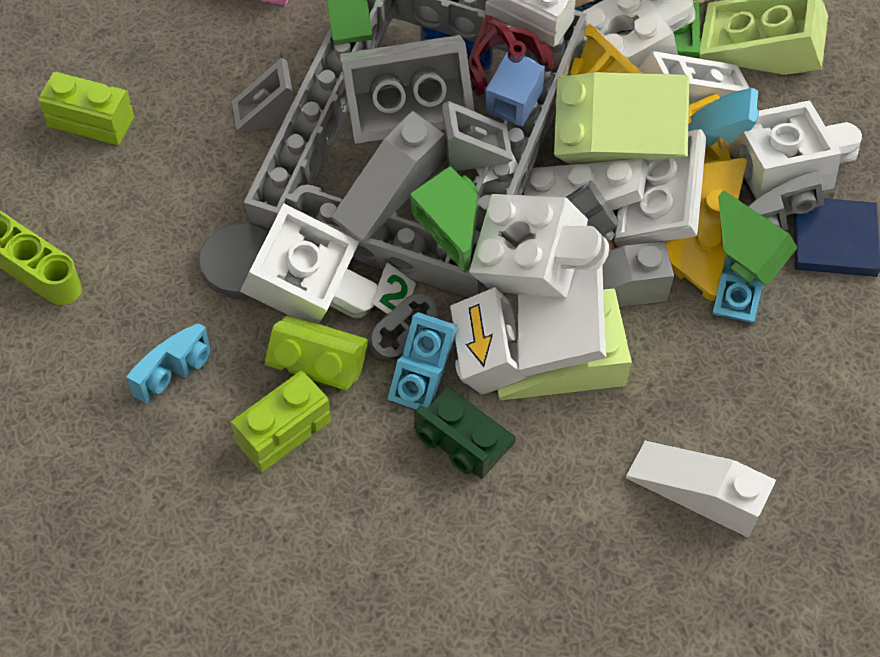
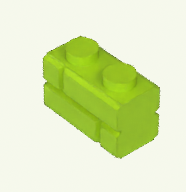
[39,71,134,146]
[265,315,369,390]
[230,371,331,473]

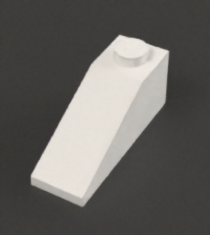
[638,51,749,105]
[626,441,776,538]

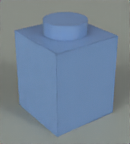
[486,52,545,127]

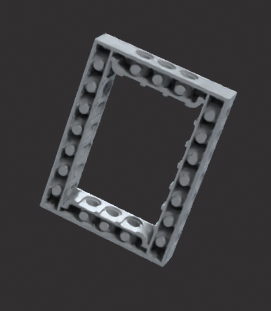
[244,0,587,298]

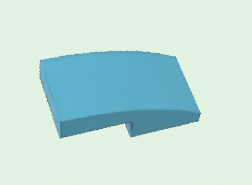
[688,88,759,148]
[712,255,762,324]
[387,312,458,409]
[126,323,210,404]

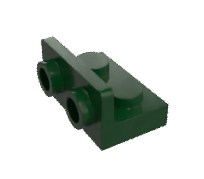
[414,387,516,479]

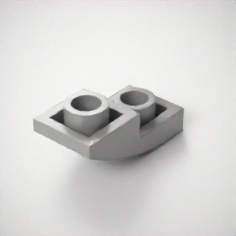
[749,171,824,230]

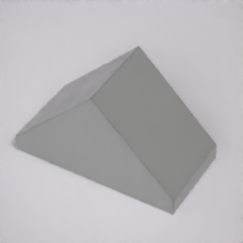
[232,58,294,132]
[442,101,513,171]

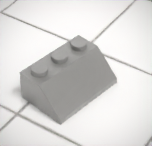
[340,35,475,144]

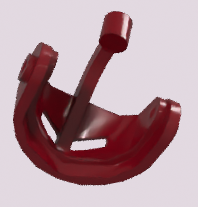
[468,16,554,96]

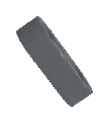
[367,294,438,362]

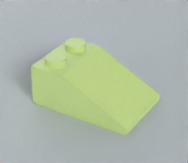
[699,0,828,75]
[554,72,690,165]
[497,288,632,401]

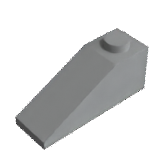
[331,111,446,244]
[602,241,674,307]

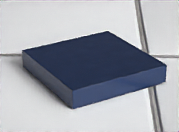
[794,198,880,277]

